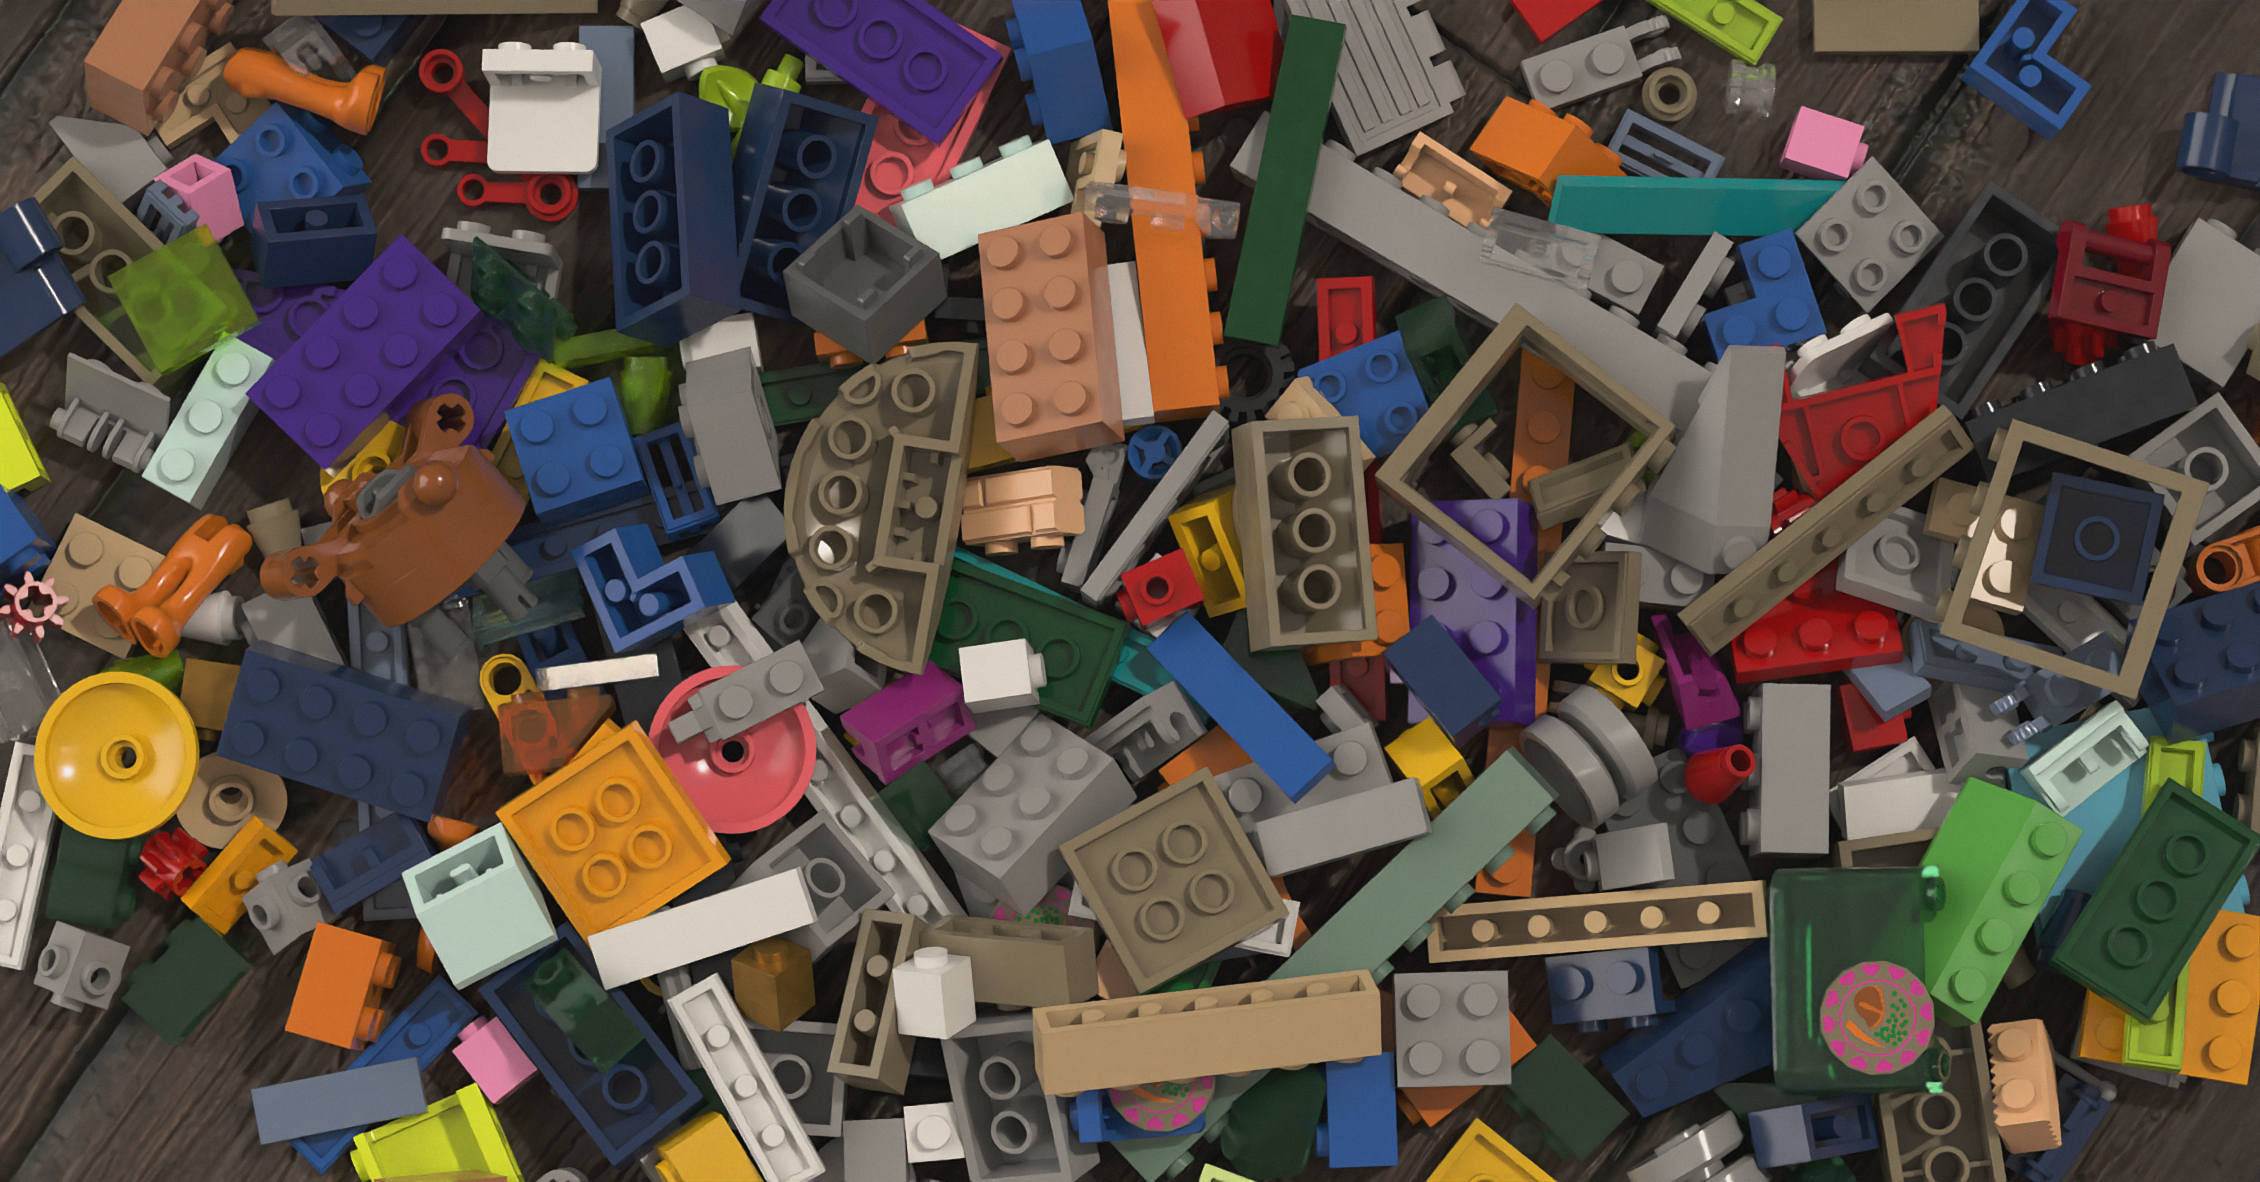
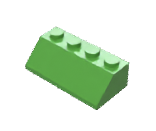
[1865,776,2084,1027]

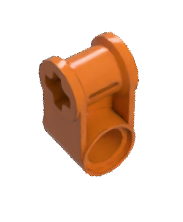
[2184,525,2260,598]

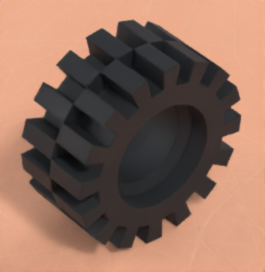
[1213,329,1295,427]

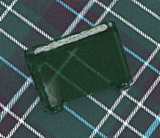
[1769,865,1951,1096]

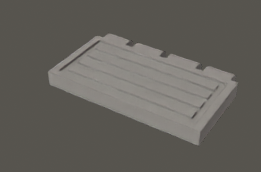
[1280,0,1467,157]

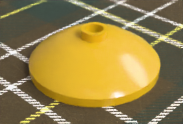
[34,672,200,840]

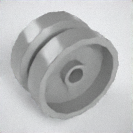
[1518,685,1658,830]
[1626,1110,1772,1182]

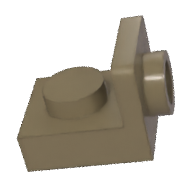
[1446,418,1511,499]

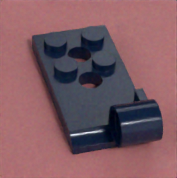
[2175,72,2260,192]
[0,197,88,361]

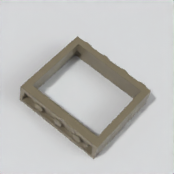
[1375,303,1677,610]
[1933,419,2210,699]

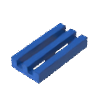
[633,421,721,541]

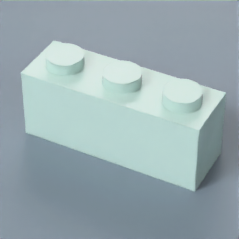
[889,135,1074,260]
[142,332,276,511]

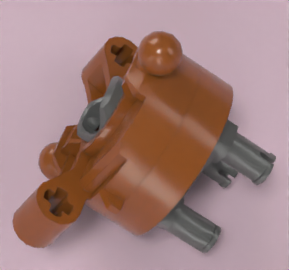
[259,393,538,661]

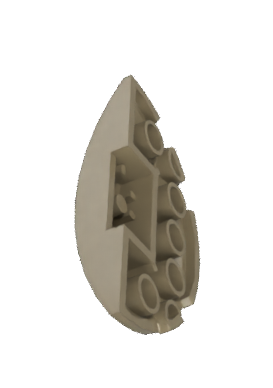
[784,342,979,676]

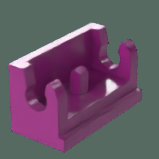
[1651,613,1741,730]
[840,660,976,785]

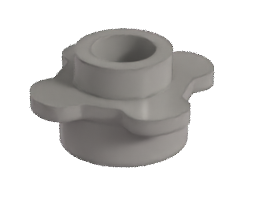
[1551,826,1596,893]

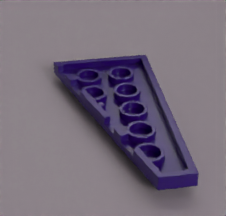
[204,265,558,450]

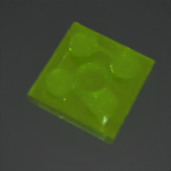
[107,223,261,376]

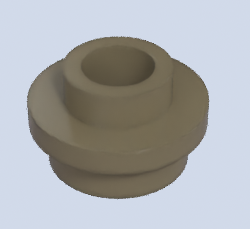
[1642,67,1697,123]

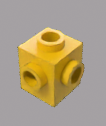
[1583,633,1667,712]

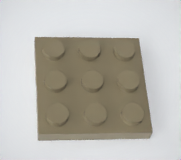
[1058,766,1290,996]

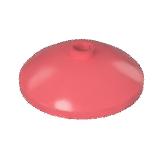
[648,665,816,834]

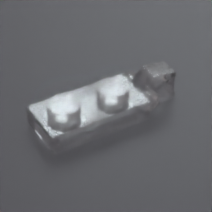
[1084,181,1240,239]

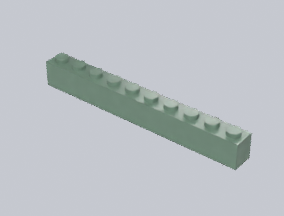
[1111,747,1560,1182]

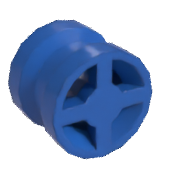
[1127,425,1184,484]

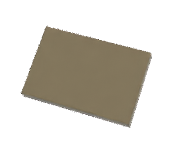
[1812,0,1980,55]

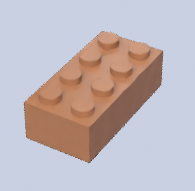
[83,0,234,137]
[978,212,1125,462]

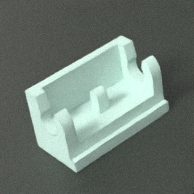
[2020,700,2149,817]

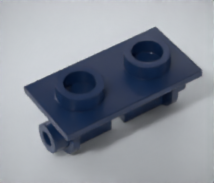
[2004,1072,2112,1182]

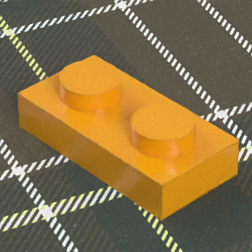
[180,814,298,935]

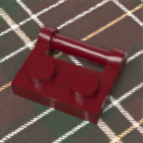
[2047,219,2171,340]

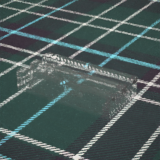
[535,653,659,691]

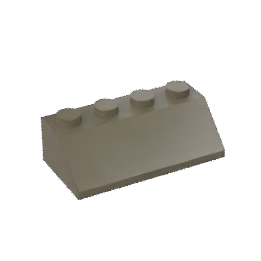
[32,156,231,395]
[1231,415,1378,652]

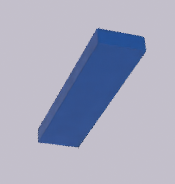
[1146,611,1336,804]
[287,975,481,1175]

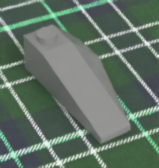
[1639,345,1786,574]

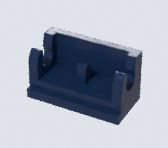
[1383,614,1503,750]
[310,812,438,915]

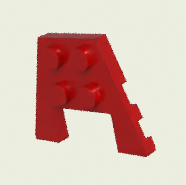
[1766,302,1947,502]

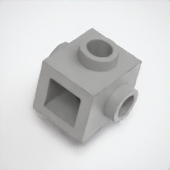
[241,858,342,955]
[33,920,130,1013]

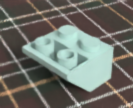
[402,822,559,990]

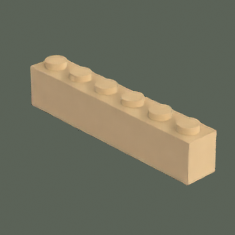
[1427,880,1770,963]
[1032,969,1382,1097]

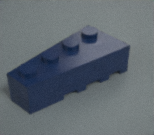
[1599,924,1827,1118]

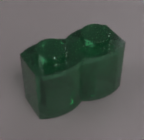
[46,822,147,932]

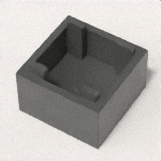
[783,204,947,364]

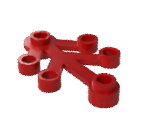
[419,49,579,222]

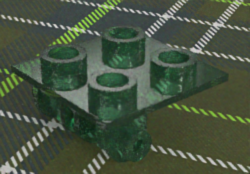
[470,236,578,364]

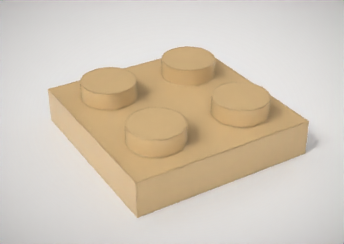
[28,513,166,662]

